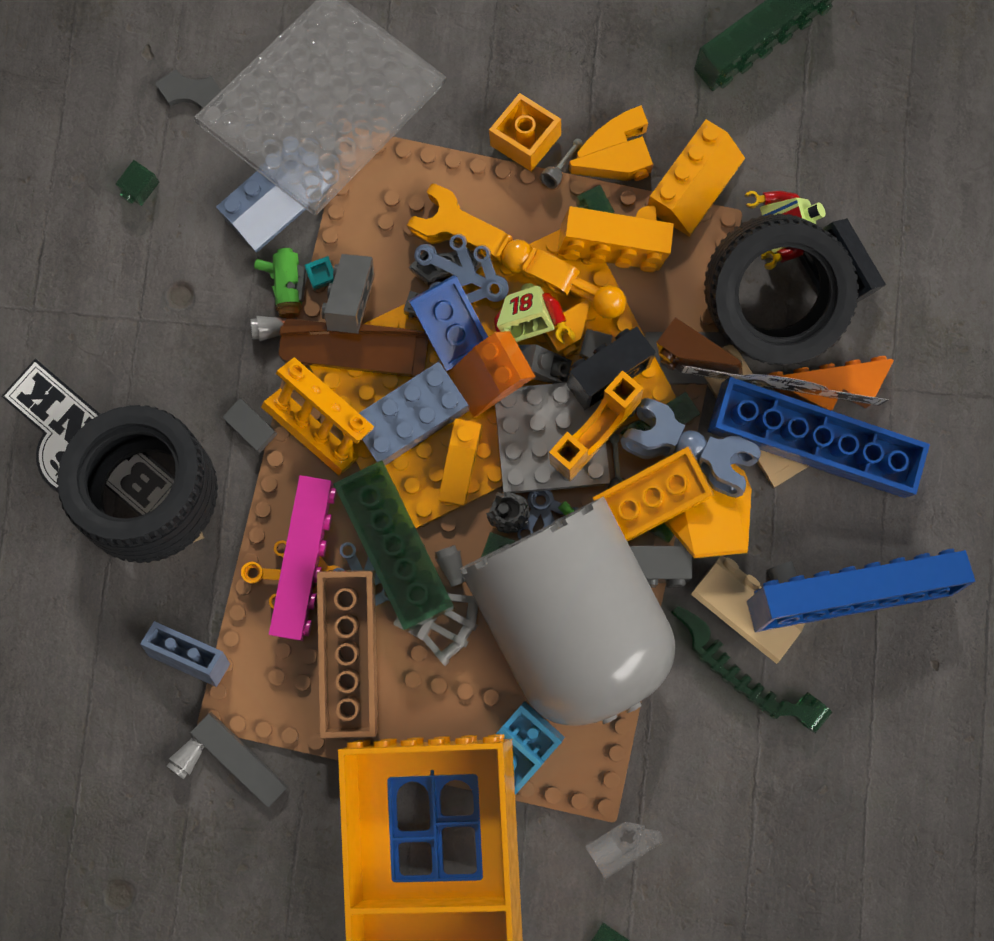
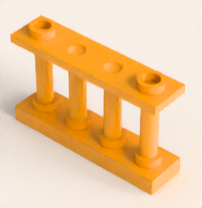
[261,357,374,476]

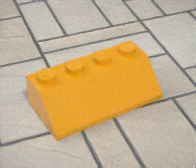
[647,119,745,237]

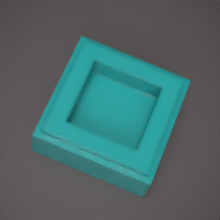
[304,256,334,291]

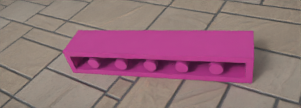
[269,475,337,642]

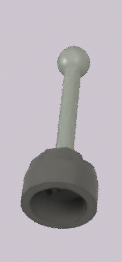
[540,139,583,189]
[608,433,625,489]

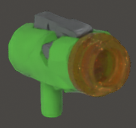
[254,248,306,318]

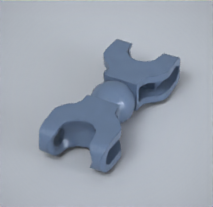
[621,398,761,498]

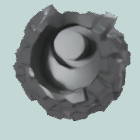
[486,492,530,534]

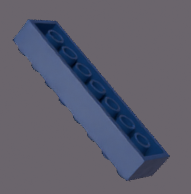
[707,377,930,498]
[747,549,975,632]

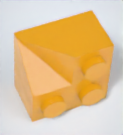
[489,93,561,172]

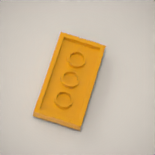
[593,447,715,542]

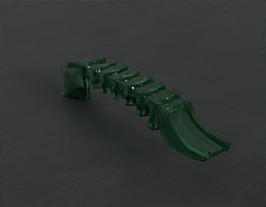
[671,607,833,734]

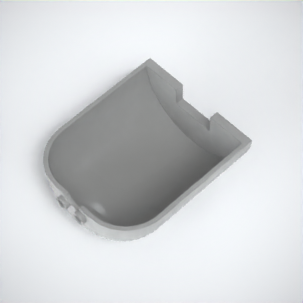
[459,496,675,726]

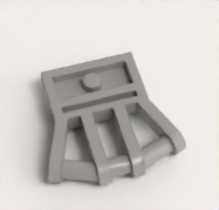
[393,577,478,666]

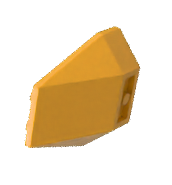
[664,464,752,558]

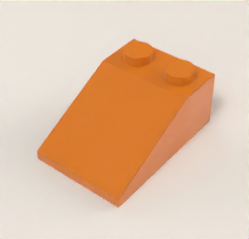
[449,331,536,418]

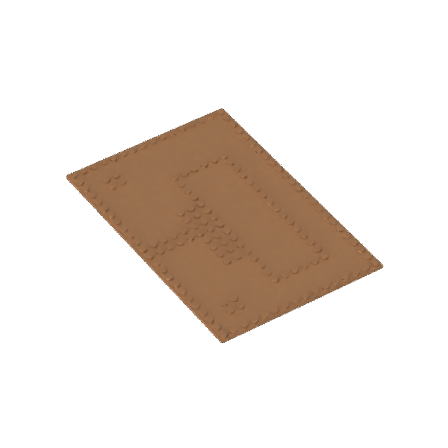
[197,127,742,822]

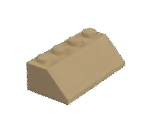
[691,555,805,664]

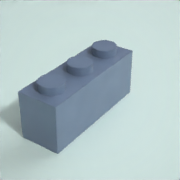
[140,621,230,687]

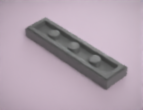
[190,712,288,808]

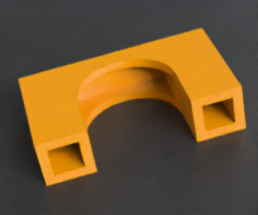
[549,370,643,481]

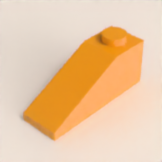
[569,136,653,181]
[438,418,482,506]

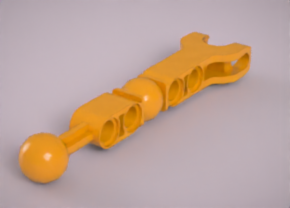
[407,184,627,319]

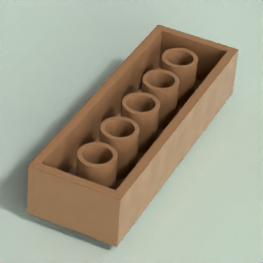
[317,570,378,738]

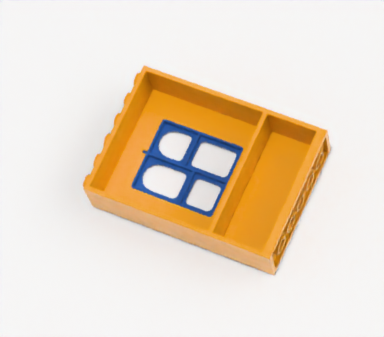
[338,734,523,941]

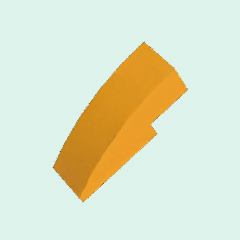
[577,105,648,158]

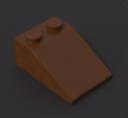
[656,317,743,375]

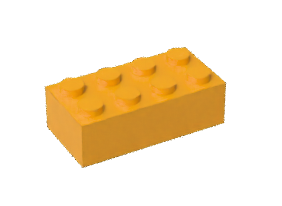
[557,206,674,272]

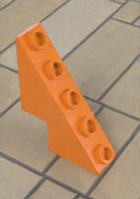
[767,356,894,411]

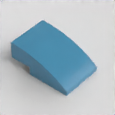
[496,701,565,795]

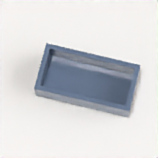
[359,361,469,468]

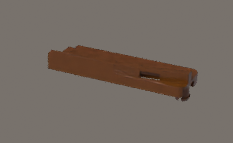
[279,319,428,377]

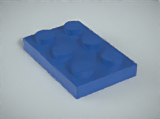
[408,275,488,371]

